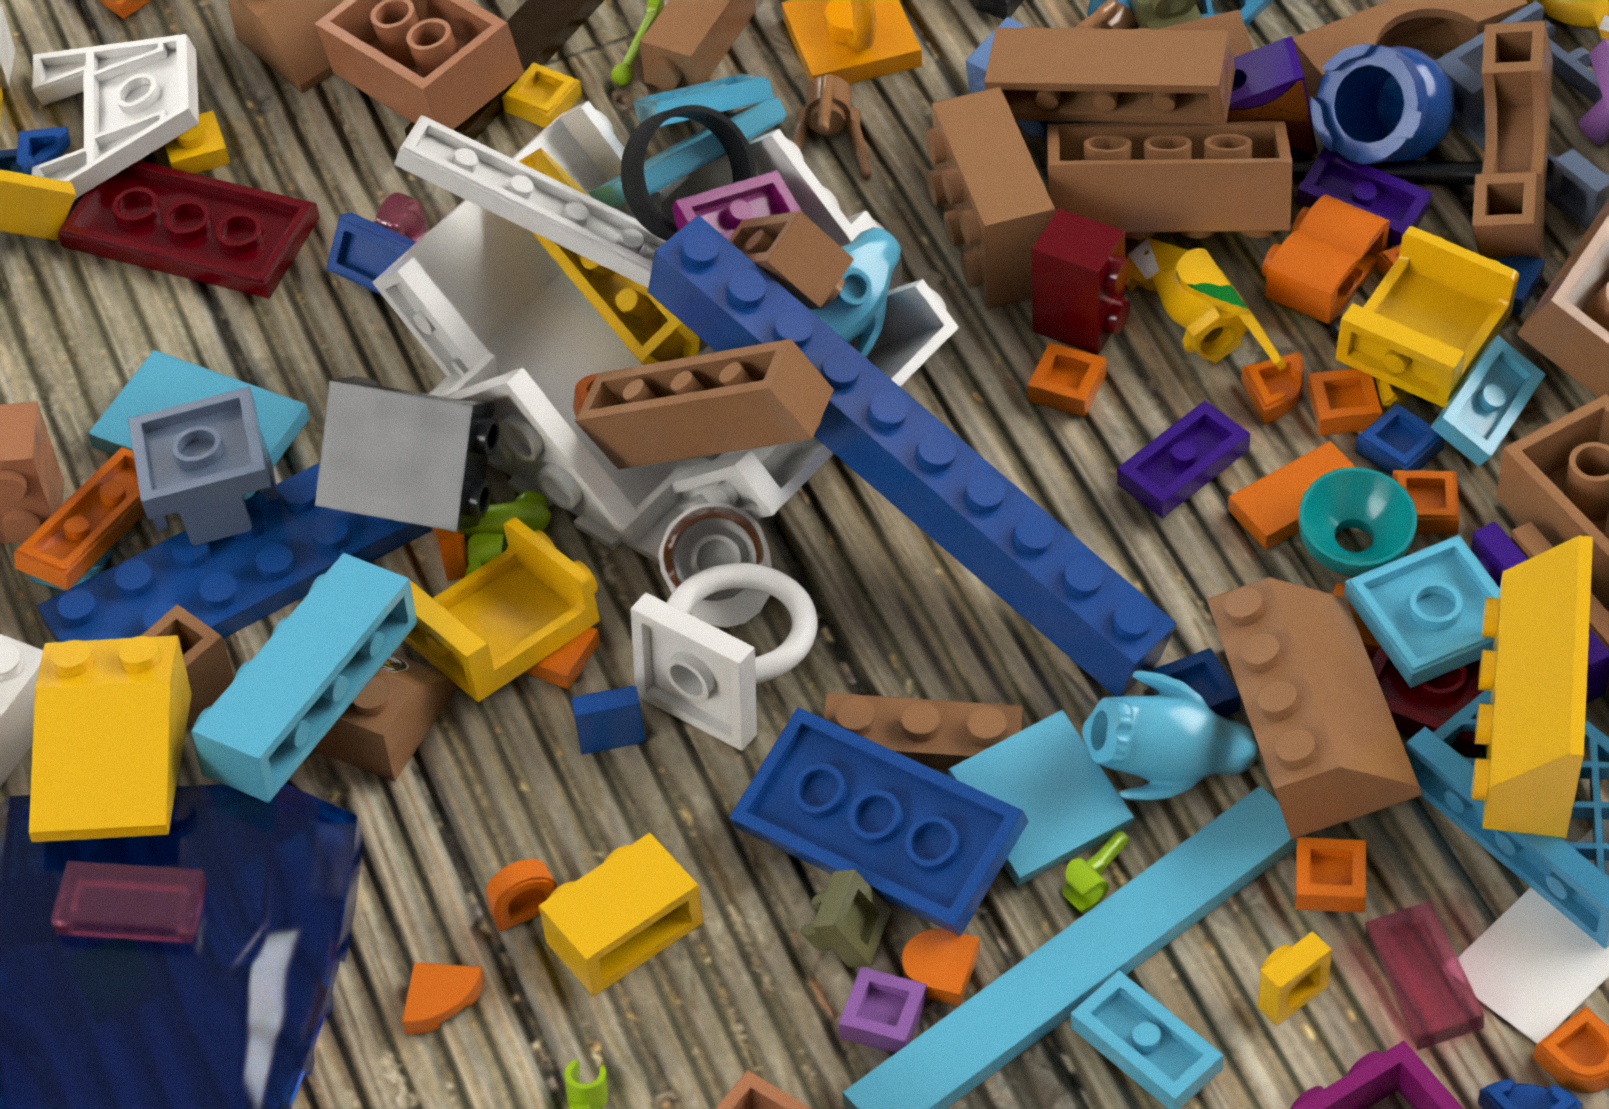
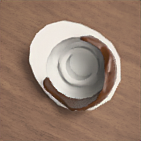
[659,501,772,628]

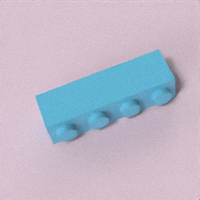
[191,553,417,803]

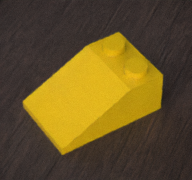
[29,635,192,842]

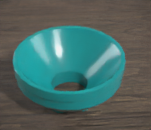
[1298,467,1417,576]

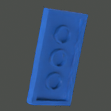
[729,707,1029,937]

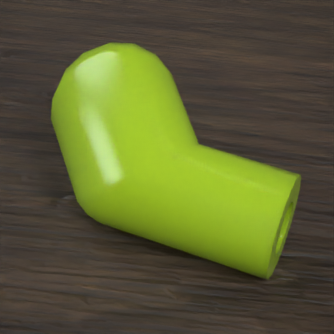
[462,491,551,540]

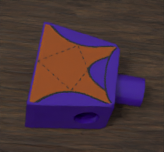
[1226,36,1318,158]

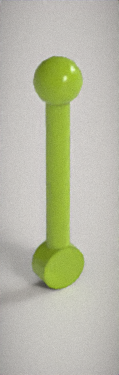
[611,0,664,86]

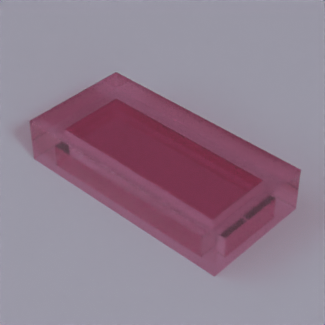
[51,861,207,943]
[1365,900,1484,1050]

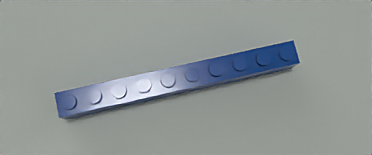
[648,215,1177,697]

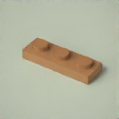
[823,693,1024,770]

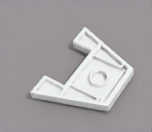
[32,34,199,200]

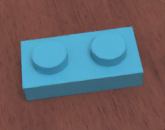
[1430,335,1546,467]
[1070,970,1224,1109]

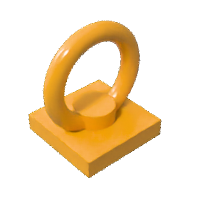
[781,0,922,84]

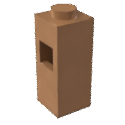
[640,0,756,90]

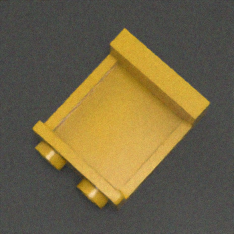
[1335,226,1519,408]
[404,517,600,703]

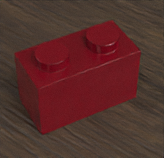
[1031,208,1131,355]

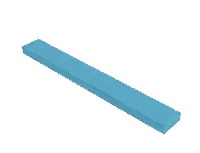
[842,785,1307,1109]

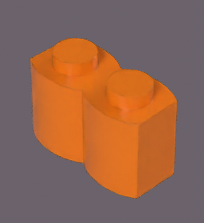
[1261,194,1390,324]

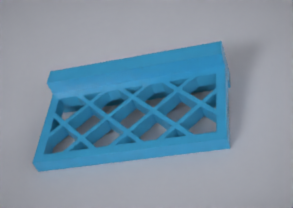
[1405,691,1609,949]

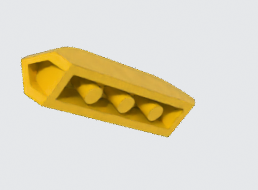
[518,148,700,365]

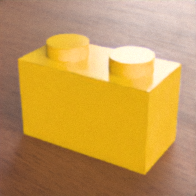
[538,832,704,997]

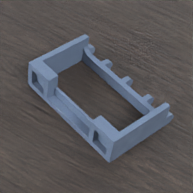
[1435,1,1609,231]

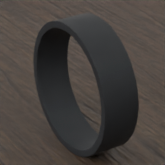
[621,105,756,241]

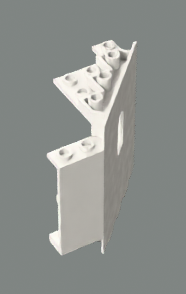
[372,100,959,565]

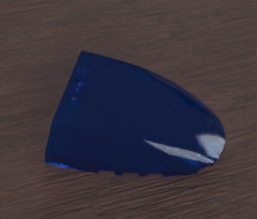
[0,783,363,1109]

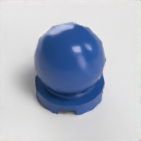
[1310,44,1457,164]

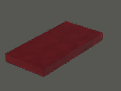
[58,161,320,299]

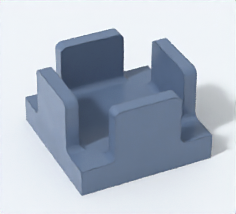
[128,386,279,545]

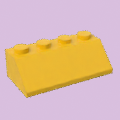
[1471,535,1593,838]

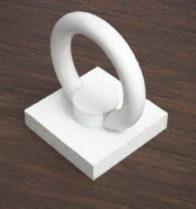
[630,563,818,751]

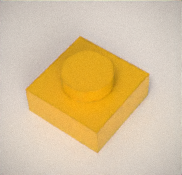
[164,110,230,174]
[1258,931,1332,1025]

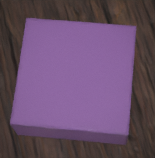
[838,967,927,1053]

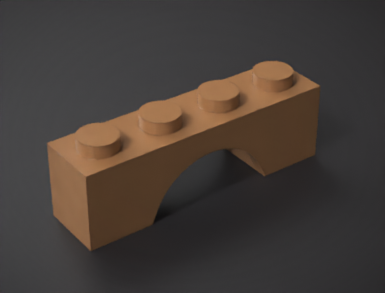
[1293,0,1528,105]
[1472,21,1553,260]

